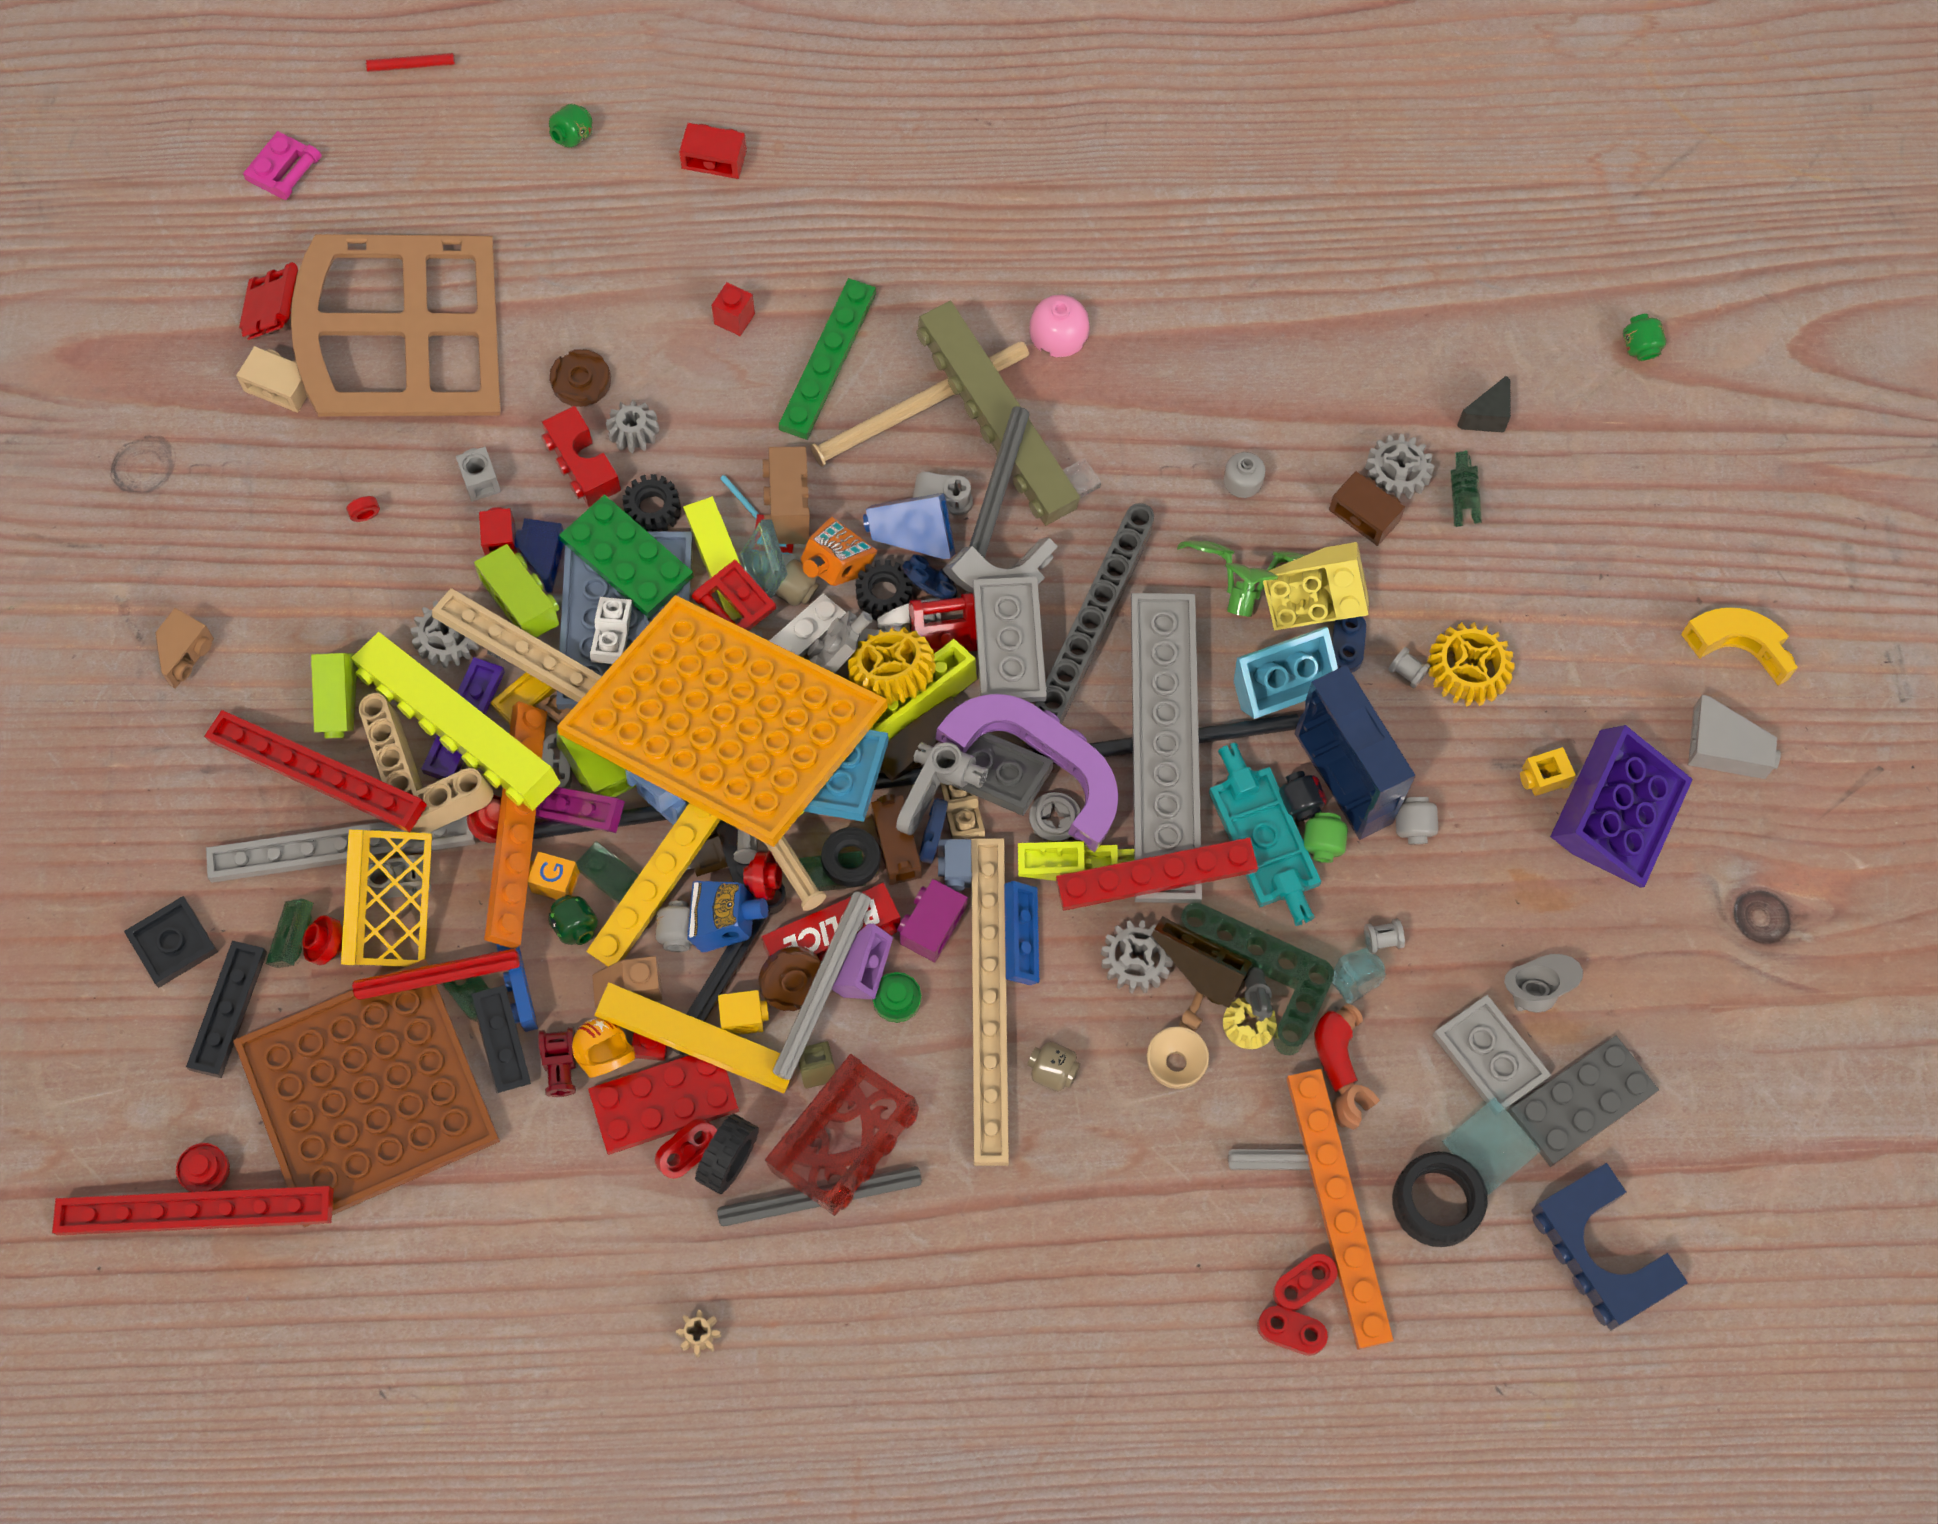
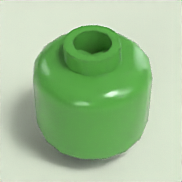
[1304,812,1348,863]

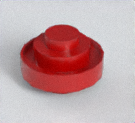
[466,795,501,843]
[743,851,782,900]
[302,915,343,965]
[176,1143,230,1192]

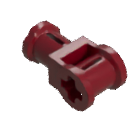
[538,1027,576,1097]

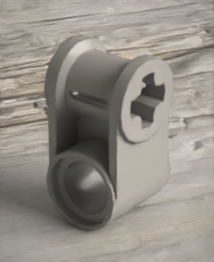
[913,472,973,515]
[368,855,431,899]

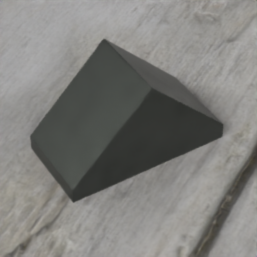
[1457,376,1511,433]

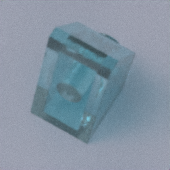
[1330,948,1387,1004]

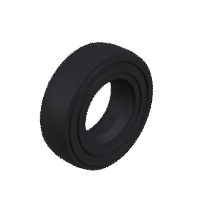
[821,827,881,887]

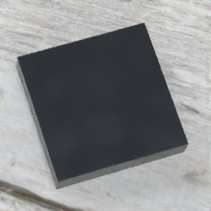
[124,896,218,988]

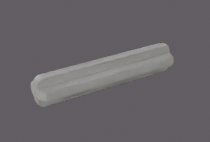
[1228,1149,1310,1170]

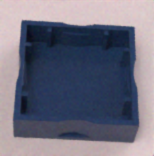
[1294,665,1416,840]

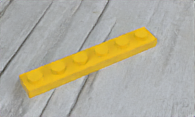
[586,803,721,967]

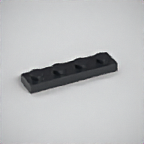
[186,941,267,1078]

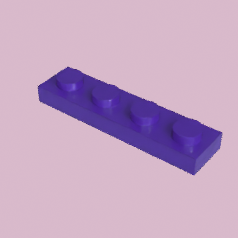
[421,657,505,780]

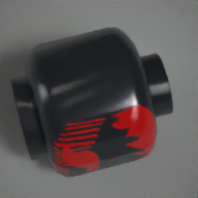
[1279,771,1327,822]

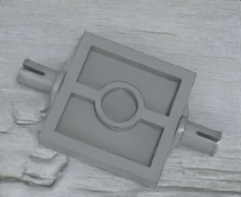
[807,611,873,673]

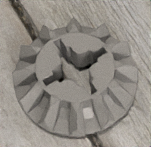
[1029,792,1081,842]

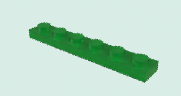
[778,278,876,440]

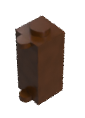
[871,794,922,885]

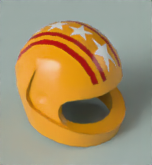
[572,1018,636,1078]

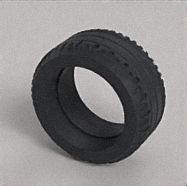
[1392,1151,1488,1247]

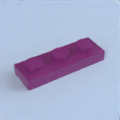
[535,787,625,833]

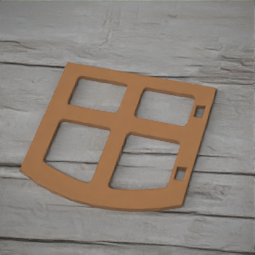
[291,234,500,416]

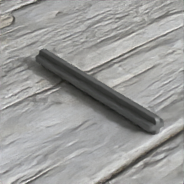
[969,406,1030,559]
[717,1166,922,1227]

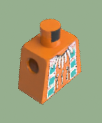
[801,517,877,586]

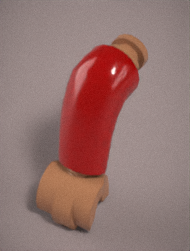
[1314,1003,1380,1130]

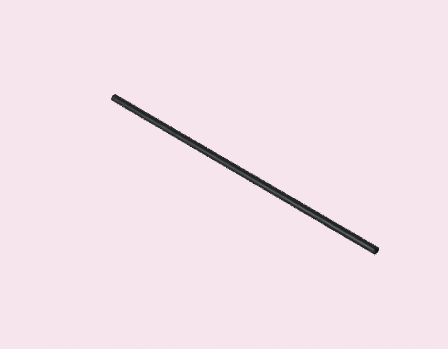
[533,713,1299,839]

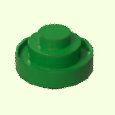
[872,972,922,1023]

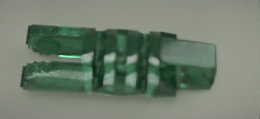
[1450,450,1482,527]

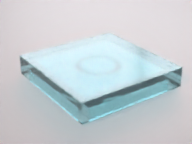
[740,519,788,598]
[1442,1098,1541,1195]

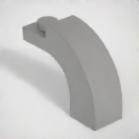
[942,537,1058,593]

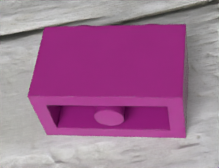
[898,879,968,963]

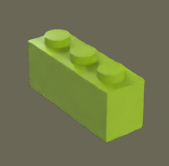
[474,544,560,638]

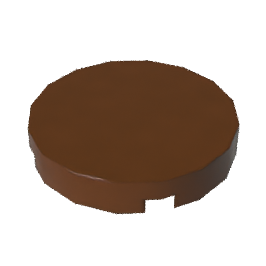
[549,349,611,407]
[758,946,821,1011]

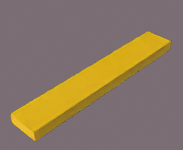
[594,982,790,1094]

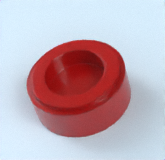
[346,496,380,522]

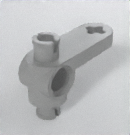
[896,742,988,835]

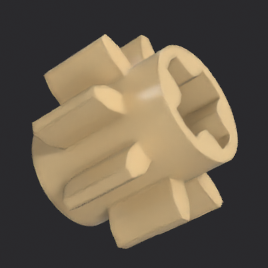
[676,1310,721,1357]

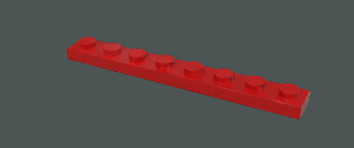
[204,710,427,833]
[52,1186,334,1235]

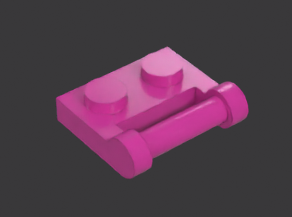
[243,131,322,200]

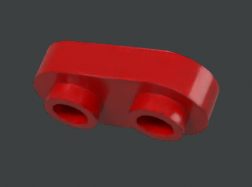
[655,1119,717,1179]
[1273,1254,1337,1311]
[1257,1306,1328,1356]

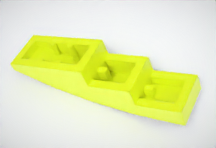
[683,496,742,621]
[1018,841,1134,881]

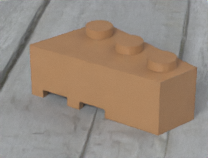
[763,447,810,544]

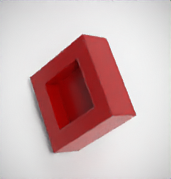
[632,1032,668,1061]

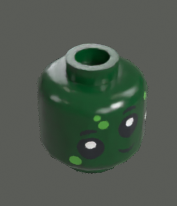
[548,895,598,945]

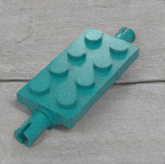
[1209,743,1322,926]

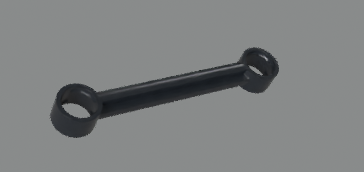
[671,883,786,1055]

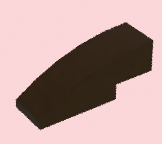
[880,696,959,782]

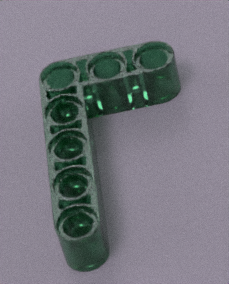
[1179,902,1334,1056]

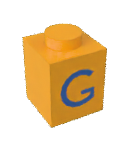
[528,852,580,900]

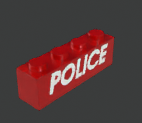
[761,882,901,962]

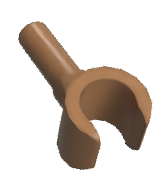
[1179,991,1204,1032]

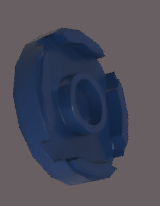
[919,798,948,864]

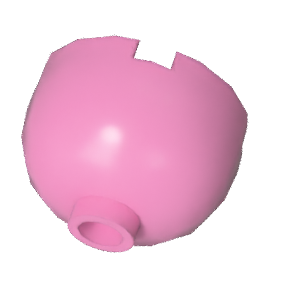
[1029,295,1090,357]

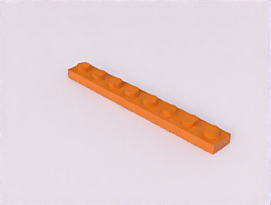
[484,701,547,949]
[1286,1069,1394,1350]

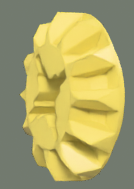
[1223,997,1277,1049]

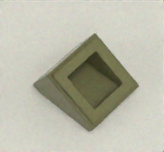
[799,1041,837,1088]

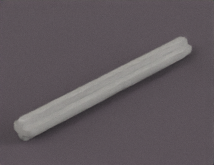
[773,891,871,1080]

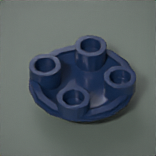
[902,554,958,599]

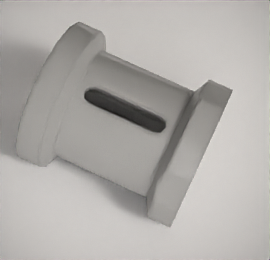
[1388,647,1431,689]
[1364,919,1405,954]

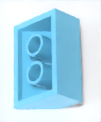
[1234,627,1338,719]

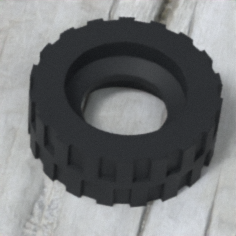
[695,1113,759,1194]

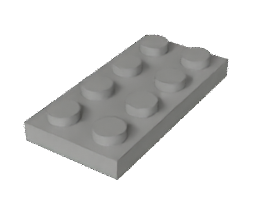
[973,577,1047,702]

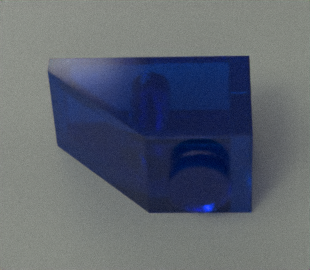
[515,518,564,593]

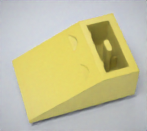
[1263,542,1369,630]

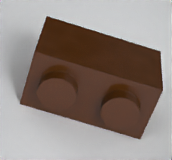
[1329,471,1405,546]

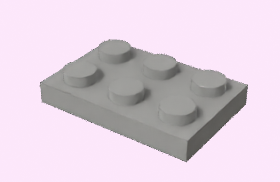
[1433,995,1551,1116]

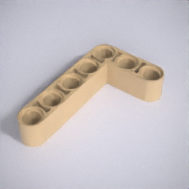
[359,693,493,833]

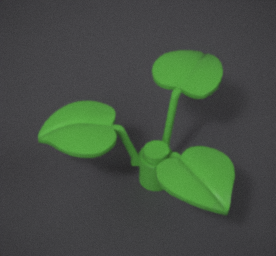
[1177,540,1305,617]

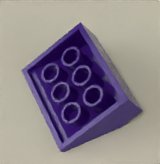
[1550,725,1693,888]

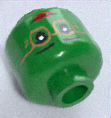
[549,104,593,148]
[1622,314,1666,361]

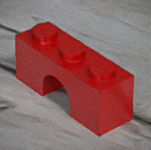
[541,405,621,507]

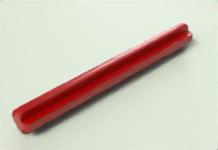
[352,949,520,1000]

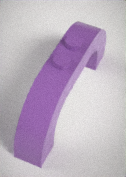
[935,694,1118,852]

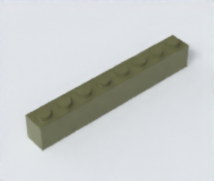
[916,300,1080,526]

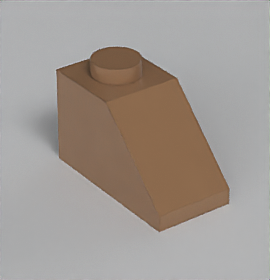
[592,956,663,1008]

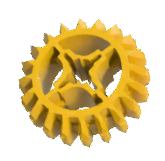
[1427,622,1515,707]
[848,626,936,706]

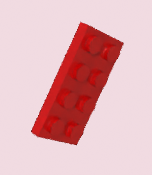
[588,1055,739,1155]

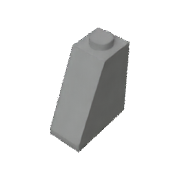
[1688,695,1781,779]

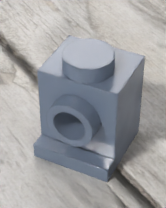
[938,839,971,892]

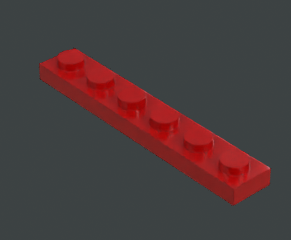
[1056,837,1258,911]

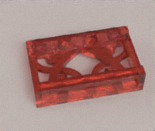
[765,1053,919,1216]

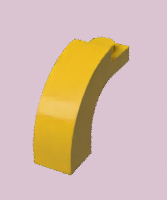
[1681,607,1798,686]

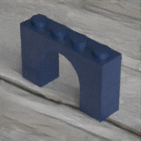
[1531,1163,1688,1331]

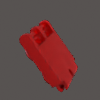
[239,262,298,340]

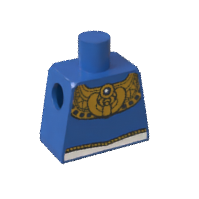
[687,881,768,953]

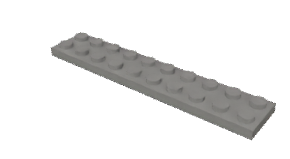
[1131,593,1202,903]

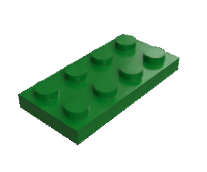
[559,494,694,618]

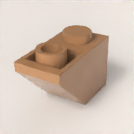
[155,608,214,689]

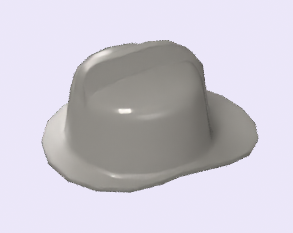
[1504,954,1583,1013]

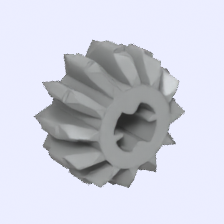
[606,399,659,454]

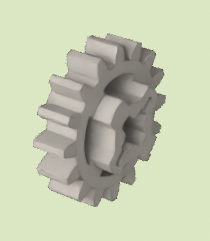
[1365,434,1434,499]
[411,601,479,668]
[1101,920,1173,993]

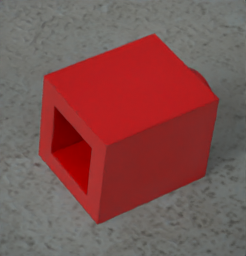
[711,282,755,336]
[479,507,517,556]

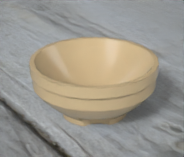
[1147,1027,1209,1089]

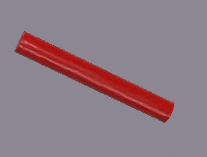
[366,53,455,72]

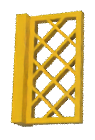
[341,829,432,967]

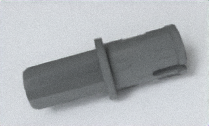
[1244,967,1273,1021]

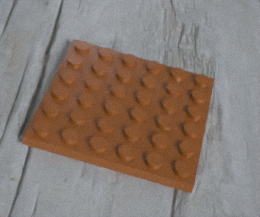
[233,959,500,1228]

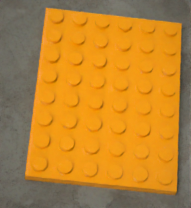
[557,595,888,847]

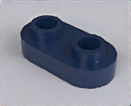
[1332,616,1366,673]

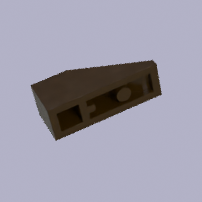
[1151,916,1252,1008]

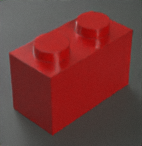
[679,123,747,179]

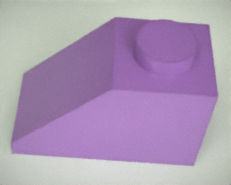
[832,924,893,999]

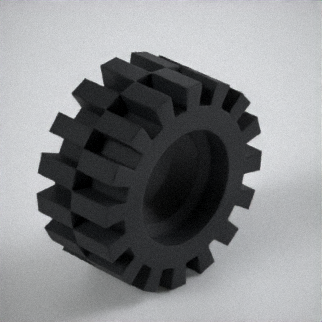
[622,474,681,532]
[855,559,913,621]

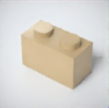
[236,346,308,413]

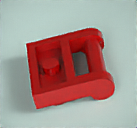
[692,559,777,631]
[909,593,977,654]

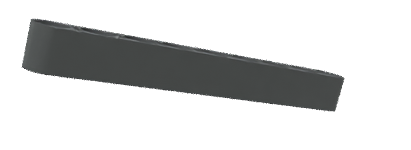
[1026,503,1154,751]

